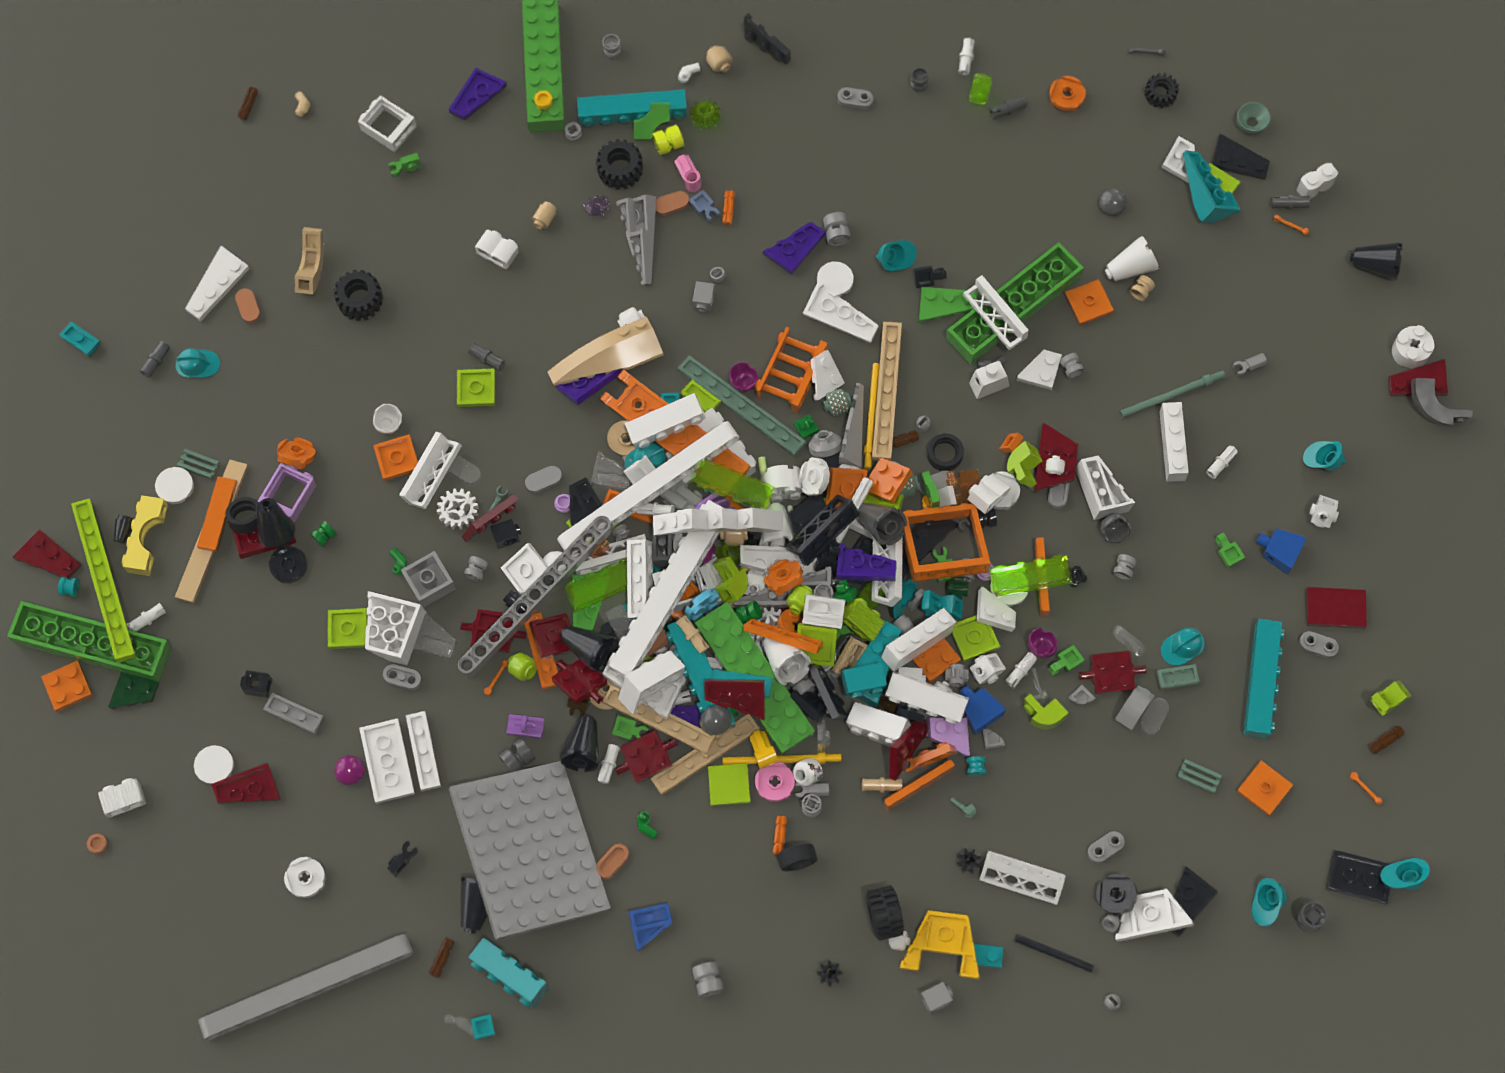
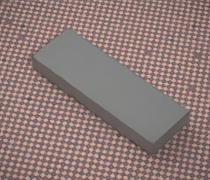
[263,692,325,735]

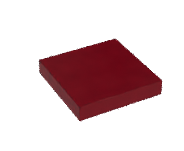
[529,613,572,660]

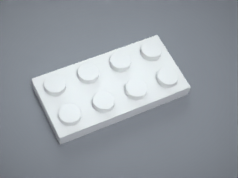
[359,718,415,804]

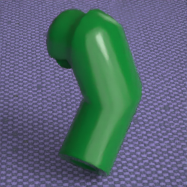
[389,548,407,575]
[637,811,659,840]

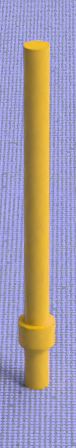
[863,363,880,469]
[723,752,841,765]

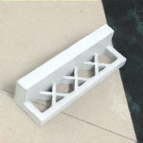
[963,275,1029,350]
[399,432,462,509]
[571,534,646,575]
[872,537,903,607]
[627,539,653,618]
[980,851,1066,905]

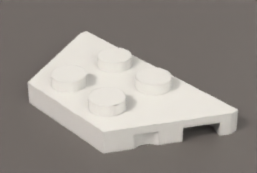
[1116,889,1194,942]

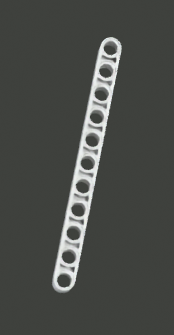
[557,421,740,554]

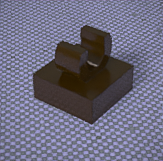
[877,696,901,715]
[567,698,591,717]

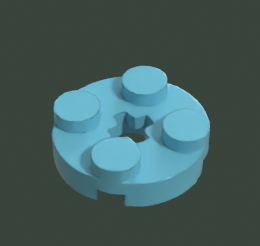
[684,588,720,622]

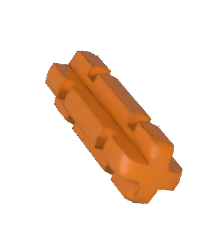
[722,190,735,225]
[773,816,787,855]

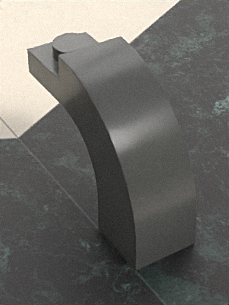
[1411,378,1473,426]

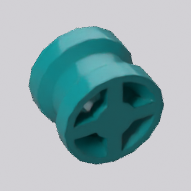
[58,577,80,597]
[966,756,987,777]

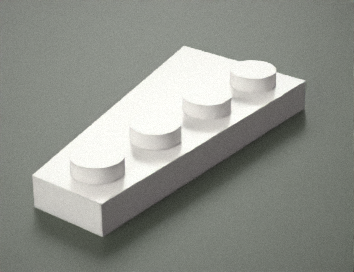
[185,246,250,322]
[803,280,878,344]
[739,545,817,577]
[603,663,683,720]

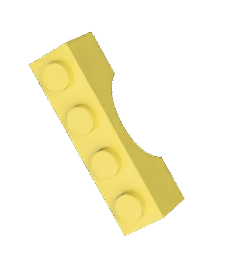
[122,495,168,576]

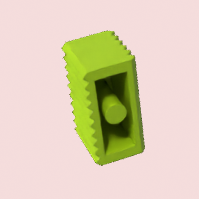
[843,598,885,641]

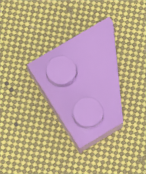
[927,718,970,757]

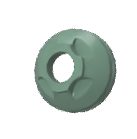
[1237,102,1271,134]

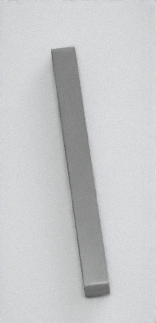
[458,516,613,677]
[198,934,414,1041]

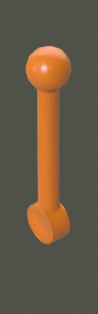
[1273,215,1310,235]
[484,660,508,696]
[1350,772,1383,805]

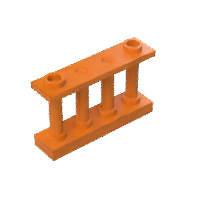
[755,327,828,413]

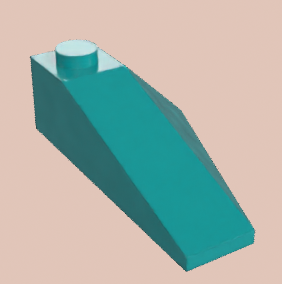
[1183,150,1240,223]

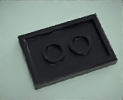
[1326,850,1390,905]

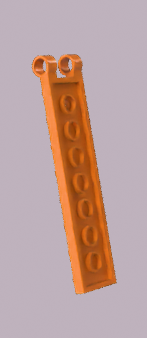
[600,370,751,497]

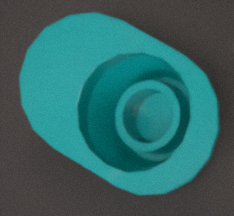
[875,240,917,271]
[175,348,220,378]
[1303,441,1346,471]
[624,443,665,469]
[893,578,917,619]
[1161,628,1205,666]
[1381,858,1430,891]
[1251,878,1287,926]

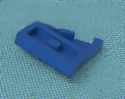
[629,903,672,950]

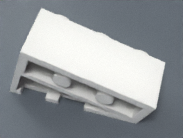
[1076,456,1135,520]
[618,650,685,715]
[846,702,911,747]

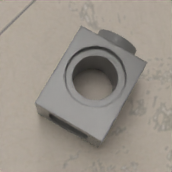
[692,281,715,312]
[920,982,954,1014]

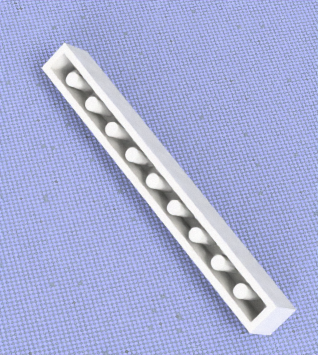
[608,500,723,677]

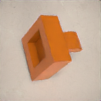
[999,433,1024,453]

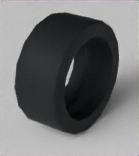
[927,433,964,471]
[225,497,259,534]
[777,844,818,872]

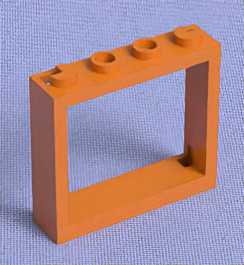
[903,503,991,582]

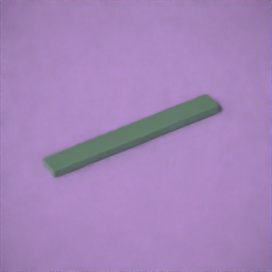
[678,355,806,457]

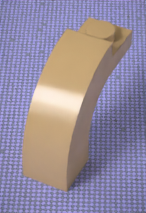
[295,227,324,295]

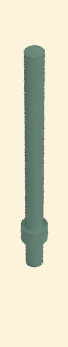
[1120,370,1226,418]

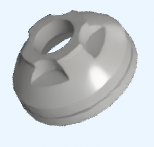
[808,430,842,457]

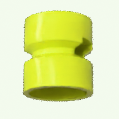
[652,125,684,156]

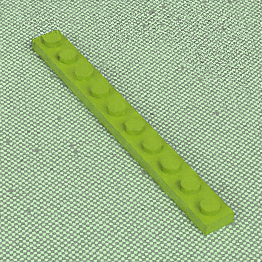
[71,498,136,663]

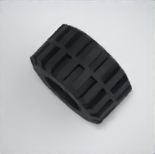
[596,139,643,190]
[334,270,383,321]
[866,885,904,941]

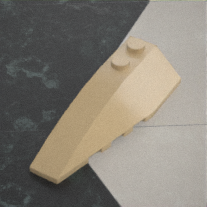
[548,317,664,386]

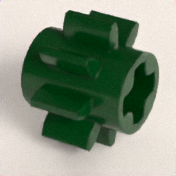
[948,577,969,600]

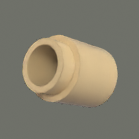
[532,201,557,230]

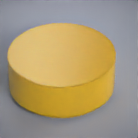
[534,91,553,110]

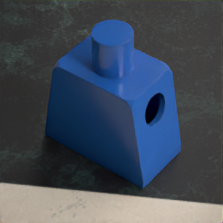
[1256,529,1306,575]
[960,685,1006,736]

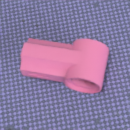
[674,154,702,192]

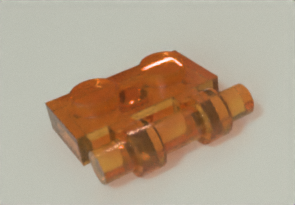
[946,469,980,508]

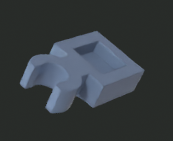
[689,190,719,223]

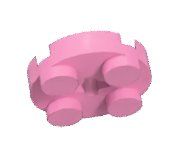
[755,762,795,802]

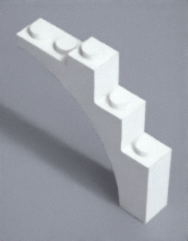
[653,508,783,536]

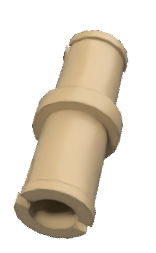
[676,615,710,654]
[862,777,902,793]

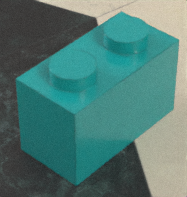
[841,662,887,698]

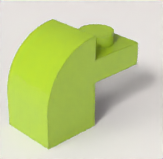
[1007,441,1042,488]
[713,557,748,603]
[1370,680,1412,716]
[1023,694,1069,730]

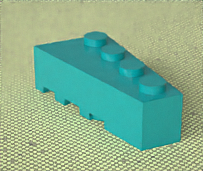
[843,620,901,709]
[468,938,550,1008]

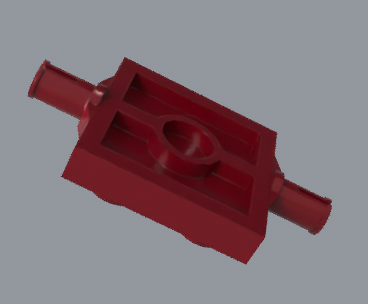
[460,609,527,653]
[1079,651,1147,694]
[552,659,607,704]
[615,730,679,784]

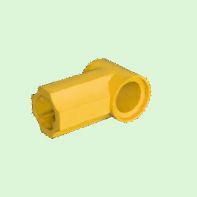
[749,730,779,769]

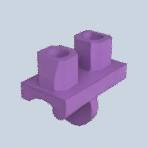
[506,714,545,739]

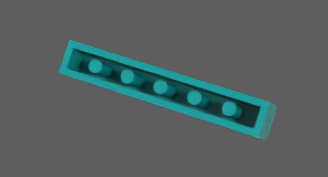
[577,89,687,127]
[665,616,736,730]
[1243,619,1284,739]

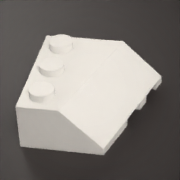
[365,591,427,666]

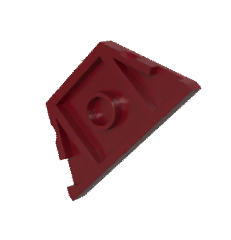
[1034,423,1078,492]

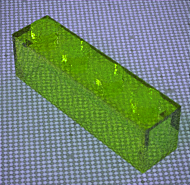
[694,458,775,509]
[990,555,1073,597]
[564,557,627,613]

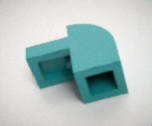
[921,590,963,620]

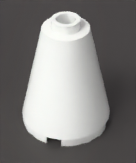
[1105,236,1159,281]
[758,503,797,547]
[762,638,811,685]

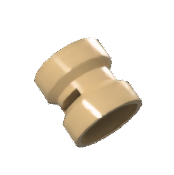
[1130,275,1155,301]

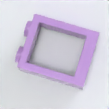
[258,463,317,523]

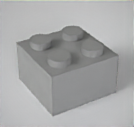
[401,551,456,608]

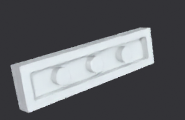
[406,711,441,792]

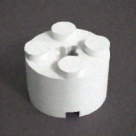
[1392,325,1435,369]
[762,465,802,503]

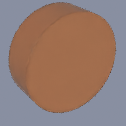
[87,833,108,855]

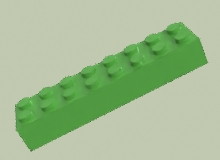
[522,0,565,133]
[946,242,1084,365]
[7,601,172,683]
[694,602,815,755]

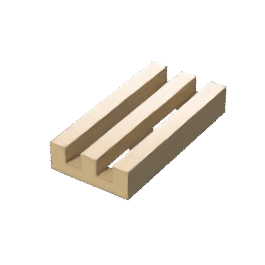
[832,636,868,675]

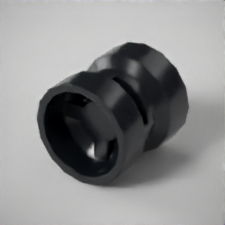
[977,508,997,529]

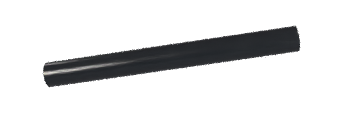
[1015,934,1094,972]

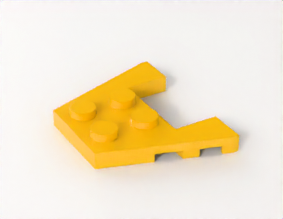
[900,910,980,980]

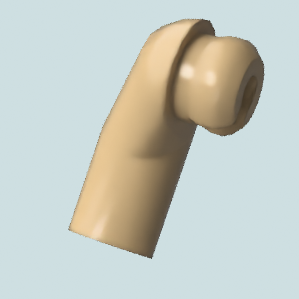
[295,91,310,117]

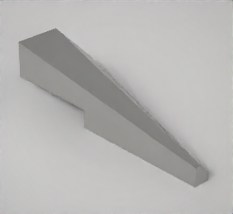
[616,195,656,285]
[839,383,864,469]
[734,567,834,608]

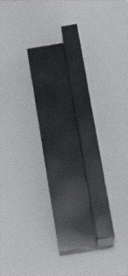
[786,494,860,566]

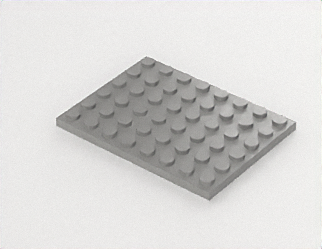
[449,761,611,940]

